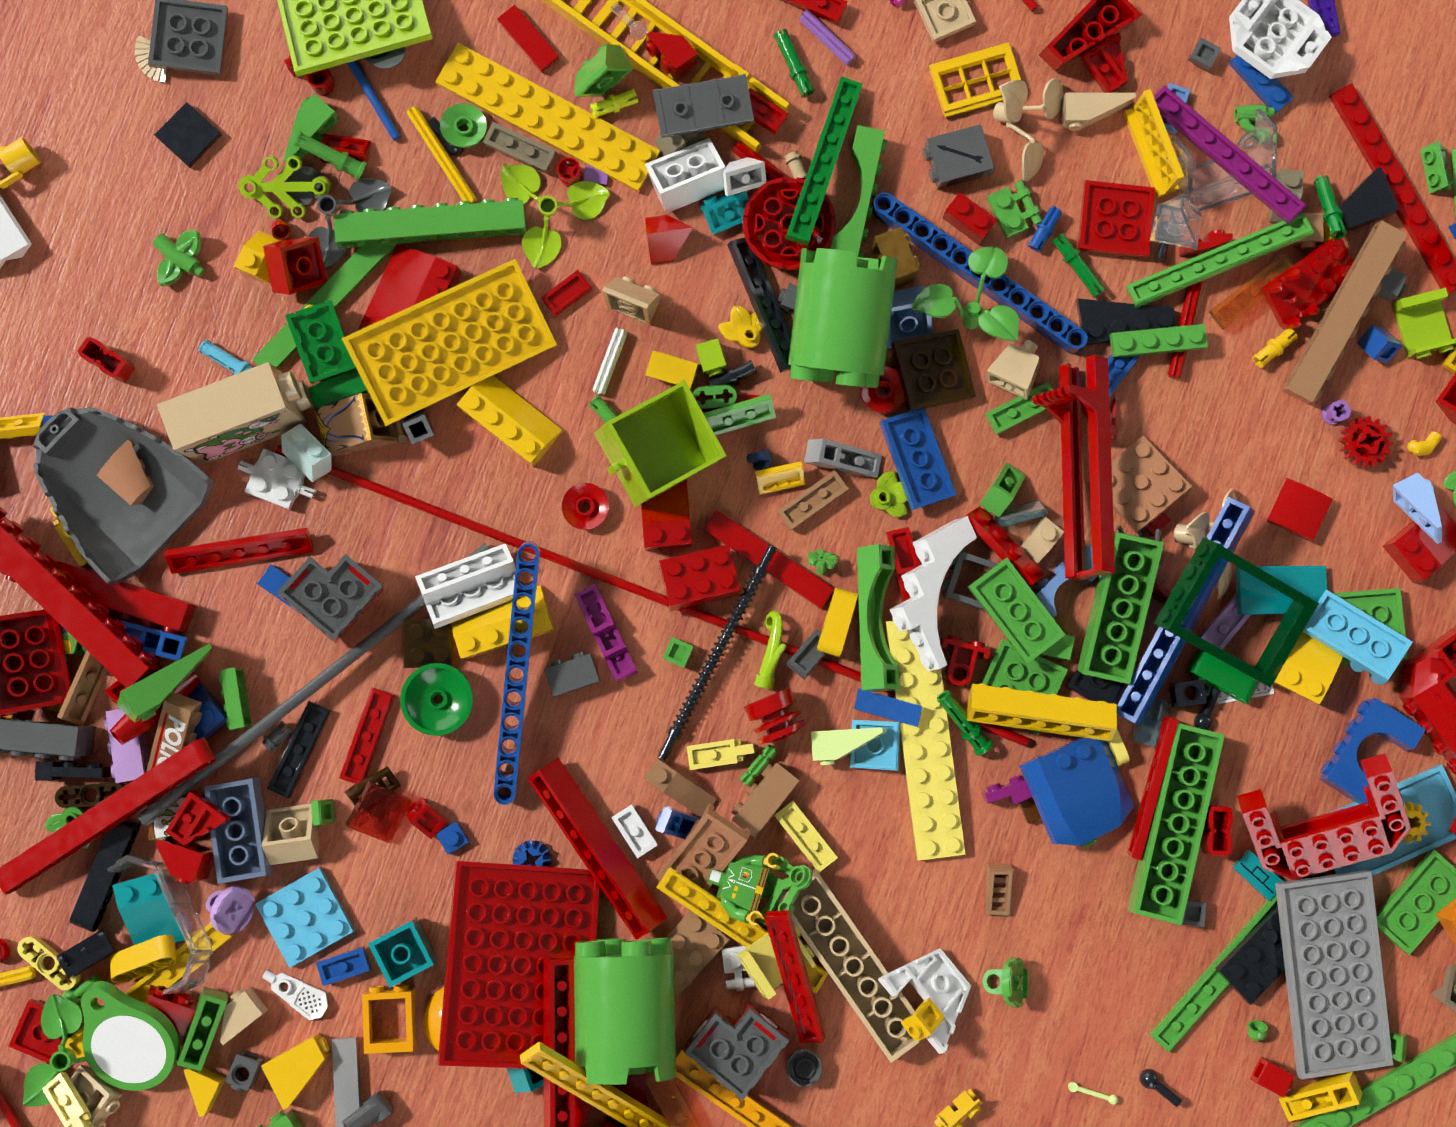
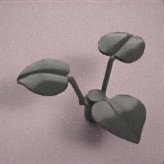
[283,166,392,268]

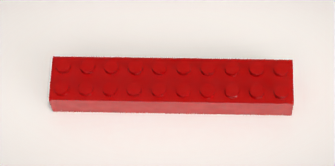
[0,507,163,688]

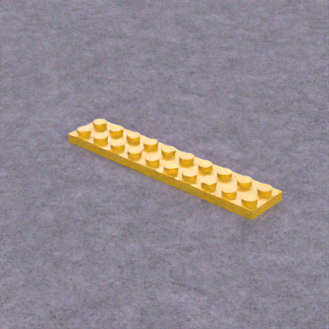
[435,43,661,193]

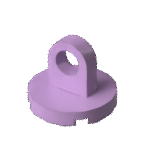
[206,886,255,935]

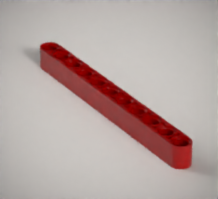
[0,738,217,895]

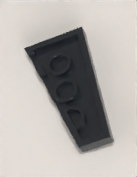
[1076,298,1177,346]

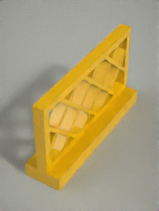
[1123,89,1184,198]

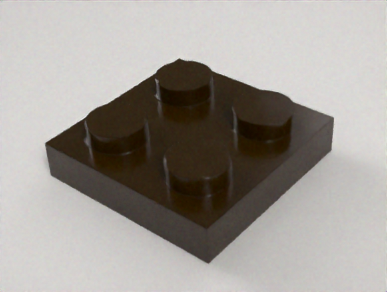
[401,619,452,668]

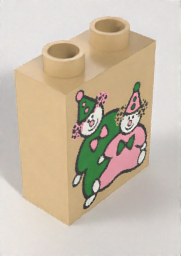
[157,362,313,464]

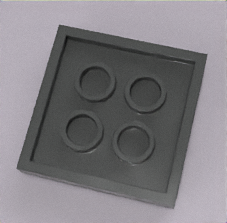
[148,0,228,76]

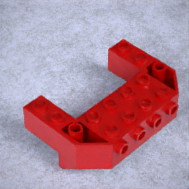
[1399,626,1456,775]
[1237,753,1411,880]

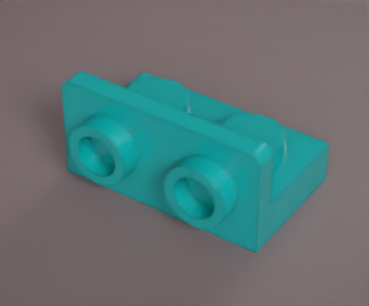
[699,191,749,235]

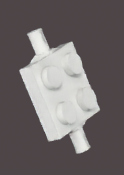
[238,448,316,510]

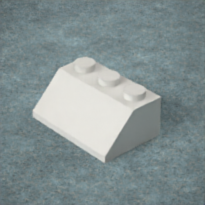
[645,138,726,214]

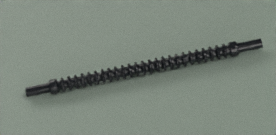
[658,544,777,760]

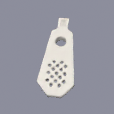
[262,969,329,1020]

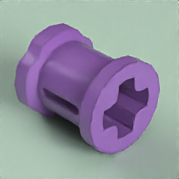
[1321,400,1351,425]

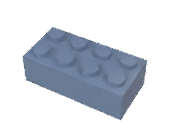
[204,777,274,884]

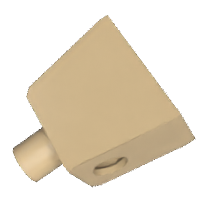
[987,340,1040,400]

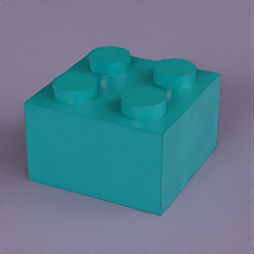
[368,917,438,988]

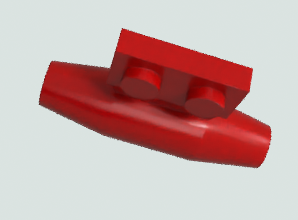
[104,672,201,745]

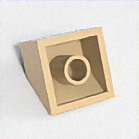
[262,804,320,865]

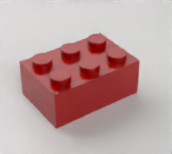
[659,544,741,612]

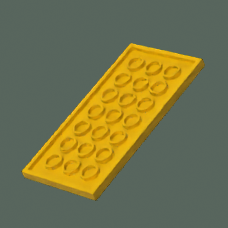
[342,259,557,426]

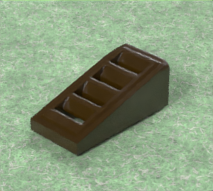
[345,766,401,815]

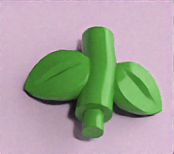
[153,230,205,286]

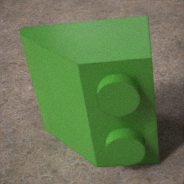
[574,44,634,97]

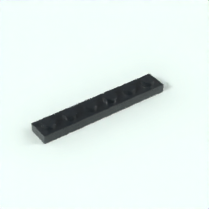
[727,237,792,373]

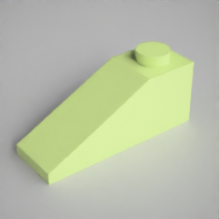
[811,727,887,765]

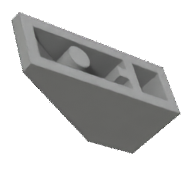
[804,438,882,478]

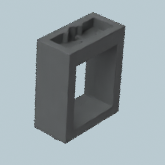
[941,551,998,613]

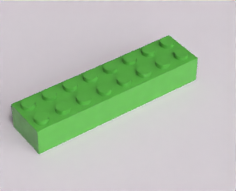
[1127,723,1225,925]

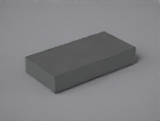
[786,629,827,680]

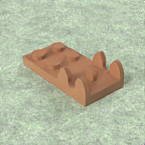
[656,804,751,891]

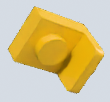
[901,998,945,1042]

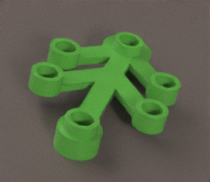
[758,856,813,925]

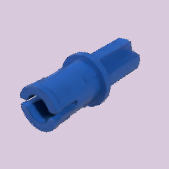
[1027,206,1062,253]

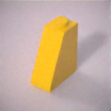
[261,1033,330,1110]

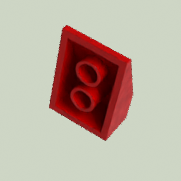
[641,479,693,551]
[1382,502,1456,583]

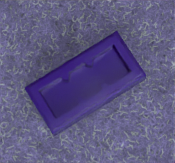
[1308,0,1341,37]

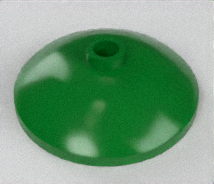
[400,663,473,736]

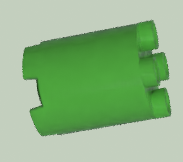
[788,248,898,388]
[574,938,676,1085]

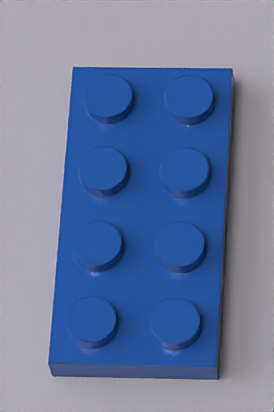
[879,408,957,511]

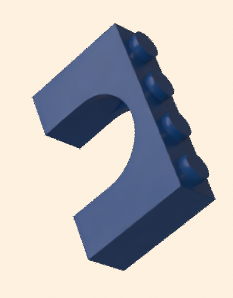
[1319,698,1426,804]

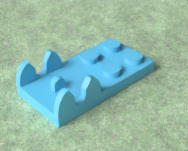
[1303,590,1413,685]

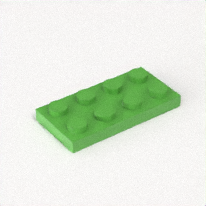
[968,558,1065,664]
[1376,849,1456,955]

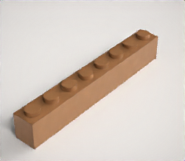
[1282,221,1407,404]

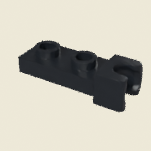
[35,761,110,781]

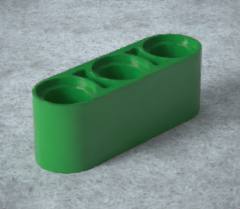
[309,369,369,409]
[1186,650,1259,704]

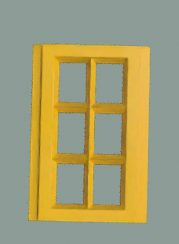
[929,42,1021,118]

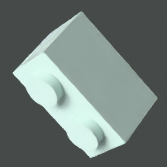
[281,423,331,482]

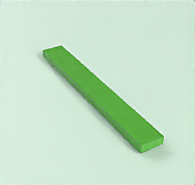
[1126,212,1314,308]
[252,244,397,369]
[1149,895,1278,1052]

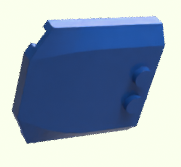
[1019,737,1134,846]

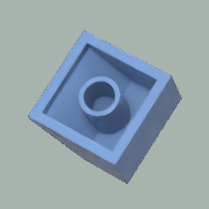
[887,285,933,349]

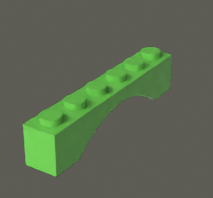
[831,125,888,258]
[857,544,900,692]

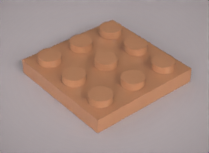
[1089,436,1192,534]

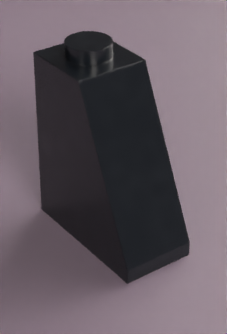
[1338,167,1399,232]

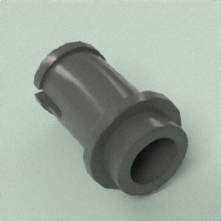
[262,721,293,752]

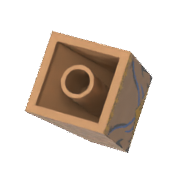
[315,393,398,456]

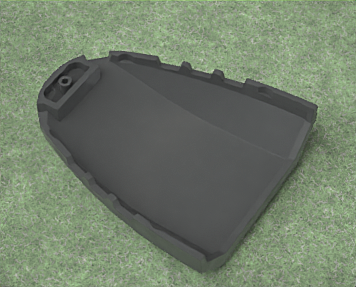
[33,407,214,586]

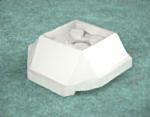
[1229,0,1332,79]

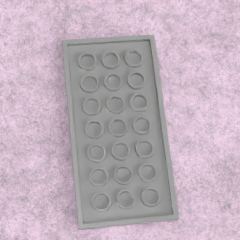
[1275,870,1393,1080]

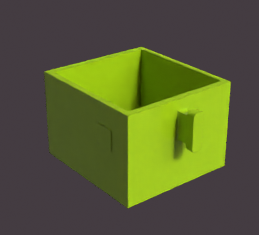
[594,380,727,507]

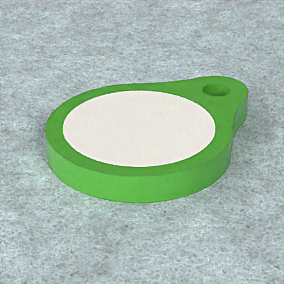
[81,981,180,1091]

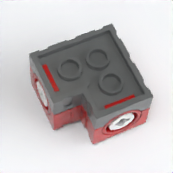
[277,554,384,644]
[684,1002,789,1101]

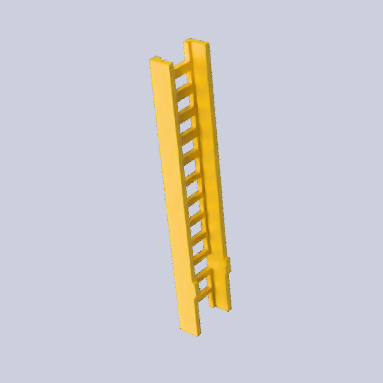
[540,0,789,153]

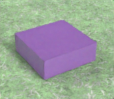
[584,164,608,186]

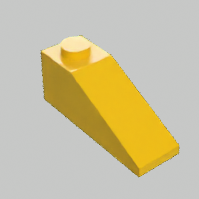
[1279,1072,1363,1122]

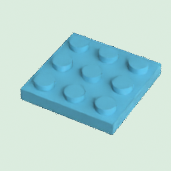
[255,867,355,968]

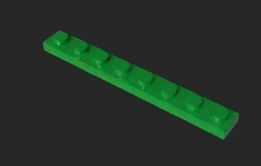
[785,76,863,246]

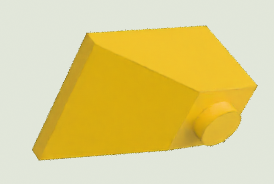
[234,231,281,286]

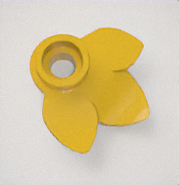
[718,305,762,349]

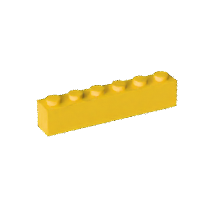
[967,684,1117,741]

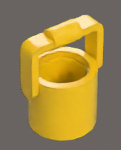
[0,137,41,189]

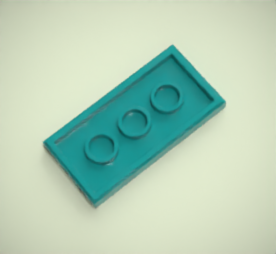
[1235,566,1327,615]

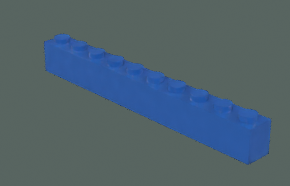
[1117,497,1255,725]

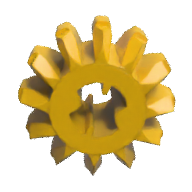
[1403,802,1431,843]

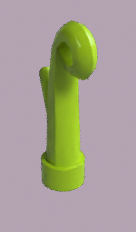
[754,611,786,690]

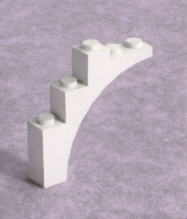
[890,516,977,671]

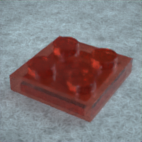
[346,781,412,844]

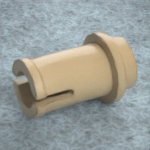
[785,151,807,179]

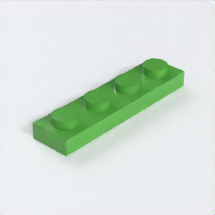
[1110,324,1208,358]

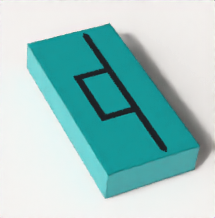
[1231,850,1284,901]

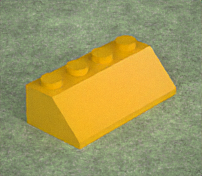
[457,376,563,467]
[452,585,555,660]

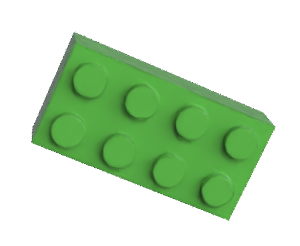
[219,667,252,730]

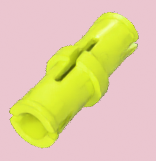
[590,89,638,118]

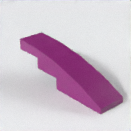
[574,584,638,683]

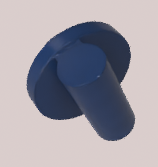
[746,449,773,471]

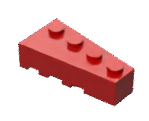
[1039,0,1142,71]

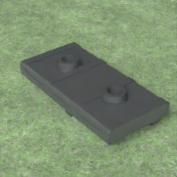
[653,74,754,138]

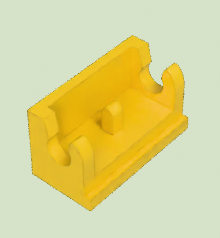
[645,350,699,389]

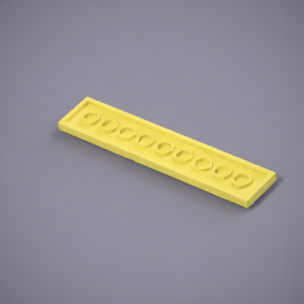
[886,621,966,861]

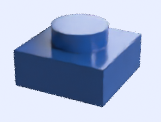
[436,821,470,854]

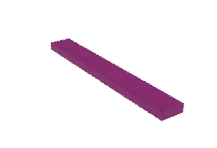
[1153,85,1307,225]

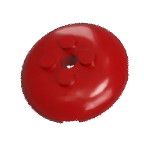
[742,177,836,270]

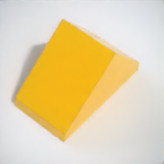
[184,1067,226,1117]

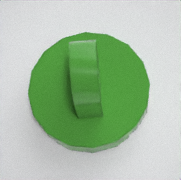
[982,957,1029,1008]

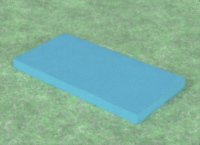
[1332,764,1456,876]

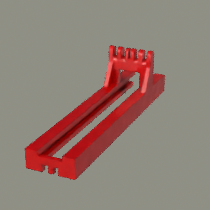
[1032,354,1115,581]

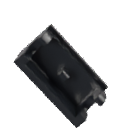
[57,929,116,979]

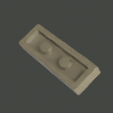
[483,122,557,174]

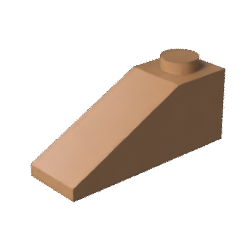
[643,758,717,817]

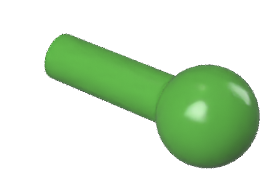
[62,974,101,1005]

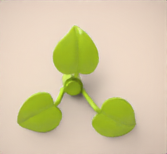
[501,164,610,269]

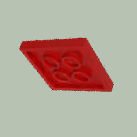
[1078,180,1155,258]

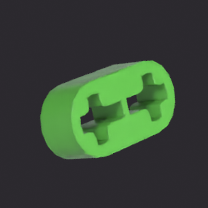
[692,384,737,409]

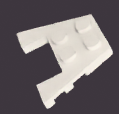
[878,948,971,1054]

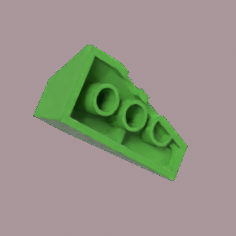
[117,644,212,722]

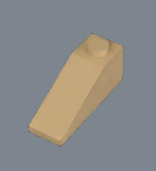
[1061,93,1136,131]

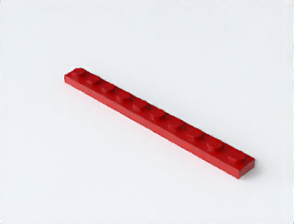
[1329,83,1456,294]

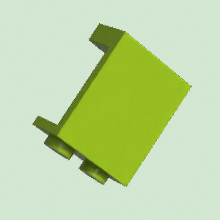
[1392,288,1456,359]

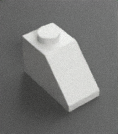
[723,157,766,196]

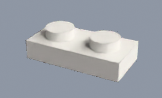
[611,804,658,858]

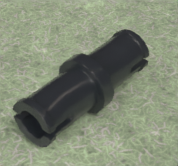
[709,360,757,386]

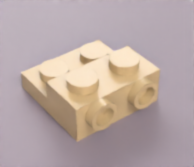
[70,1065,122,1127]

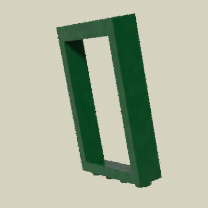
[1154,537,1319,687]

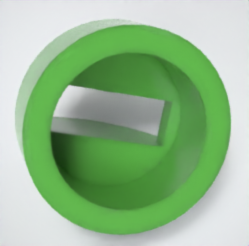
[1247,1020,1268,1042]

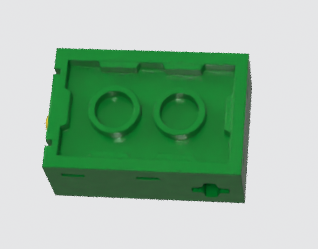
[285,300,356,385]

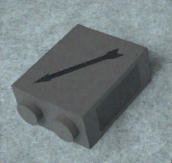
[922,124,994,190]

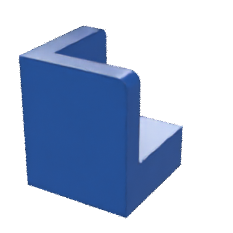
[1358,325,1403,364]

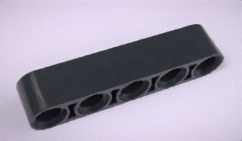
[70,817,141,932]

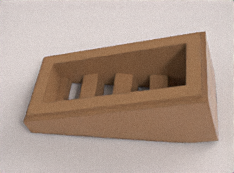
[985,863,1014,916]

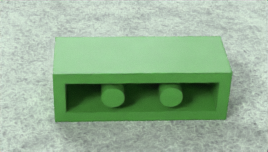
[177,986,227,1071]

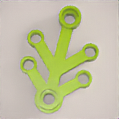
[239,155,331,218]

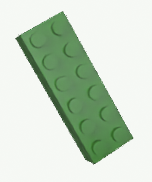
[1077,531,1164,684]

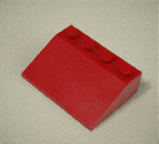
[359,244,461,330]
[0,609,71,717]

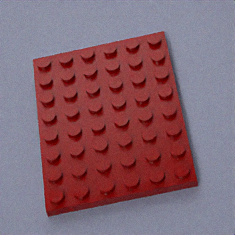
[437,861,600,1069]

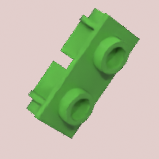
[1420,141,1453,194]

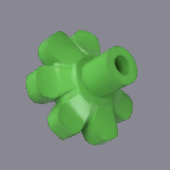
[808,549,838,574]

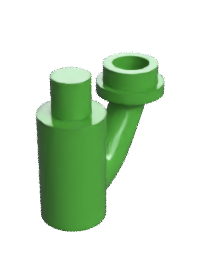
[1234,104,1275,144]

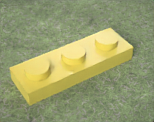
[774,800,838,873]

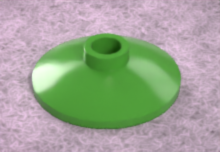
[440,103,487,148]

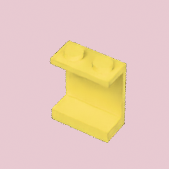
[736,925,816,1000]

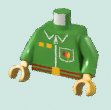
[707,853,781,929]

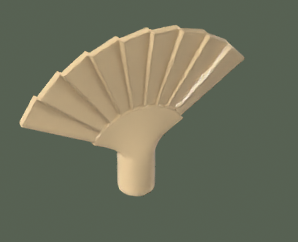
[134,35,167,83]

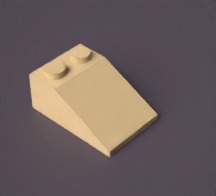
[602,277,661,325]

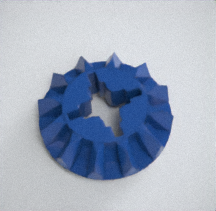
[512,840,551,867]

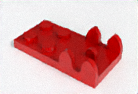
[1261,238,1353,329]

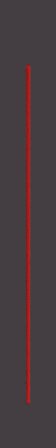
[275,445,1029,747]

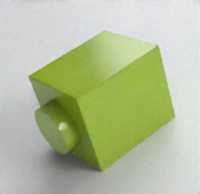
[695,338,726,378]

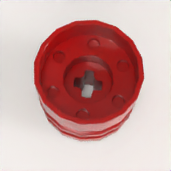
[744,687,806,745]

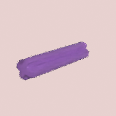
[800,10,855,65]

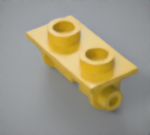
[934,1089,983,1127]

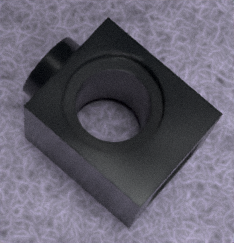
[1169,679,1209,707]

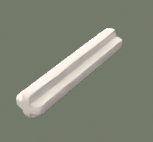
[593,328,627,396]

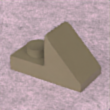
[654,131,706,157]
[1431,963,1456,1011]

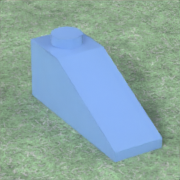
[1393,473,1442,544]

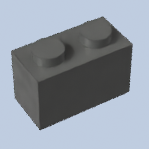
[544,651,601,697]

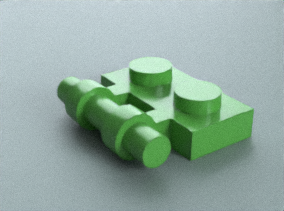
[986,180,1043,240]

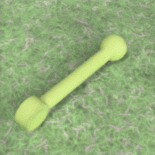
[1068,1082,1118,1105]

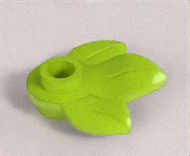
[870,471,908,517]

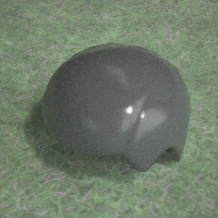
[785,1049,823,1087]

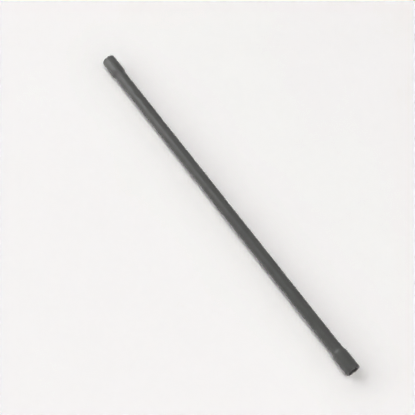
[137,543,490,826]

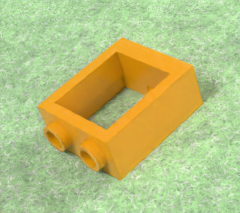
[362,984,417,1054]

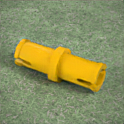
[1252,328,1298,368]

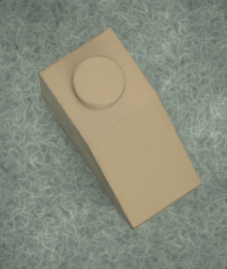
[1020,517,1064,564]
[220,987,268,1045]

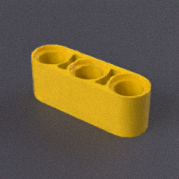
[817,587,858,657]
[110,935,176,983]

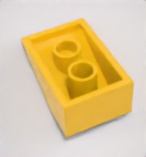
[1273,632,1343,705]

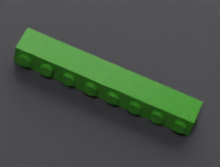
[333,198,526,249]

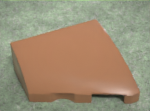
[96,440,154,505]

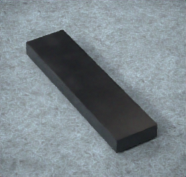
[267,701,332,799]

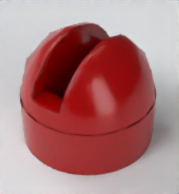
[271,219,291,240]

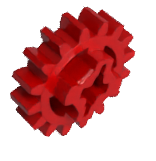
[1338,416,1394,468]

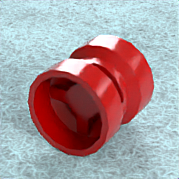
[557,157,582,187]

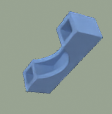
[1035,545,1096,618]

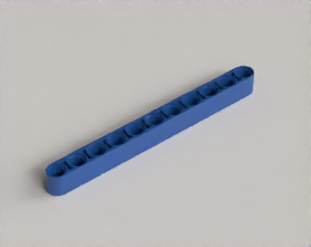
[872,193,1088,354]
[493,541,540,805]

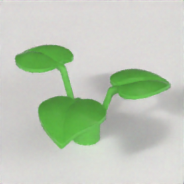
[912,246,1019,342]
[23,994,87,1107]

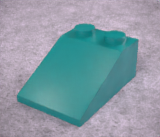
[112,869,186,945]

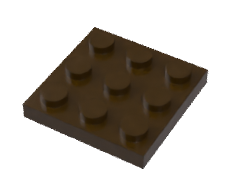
[891,329,976,412]

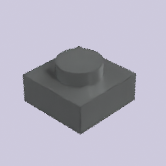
[1188,38,1221,71]
[1182,900,1207,927]

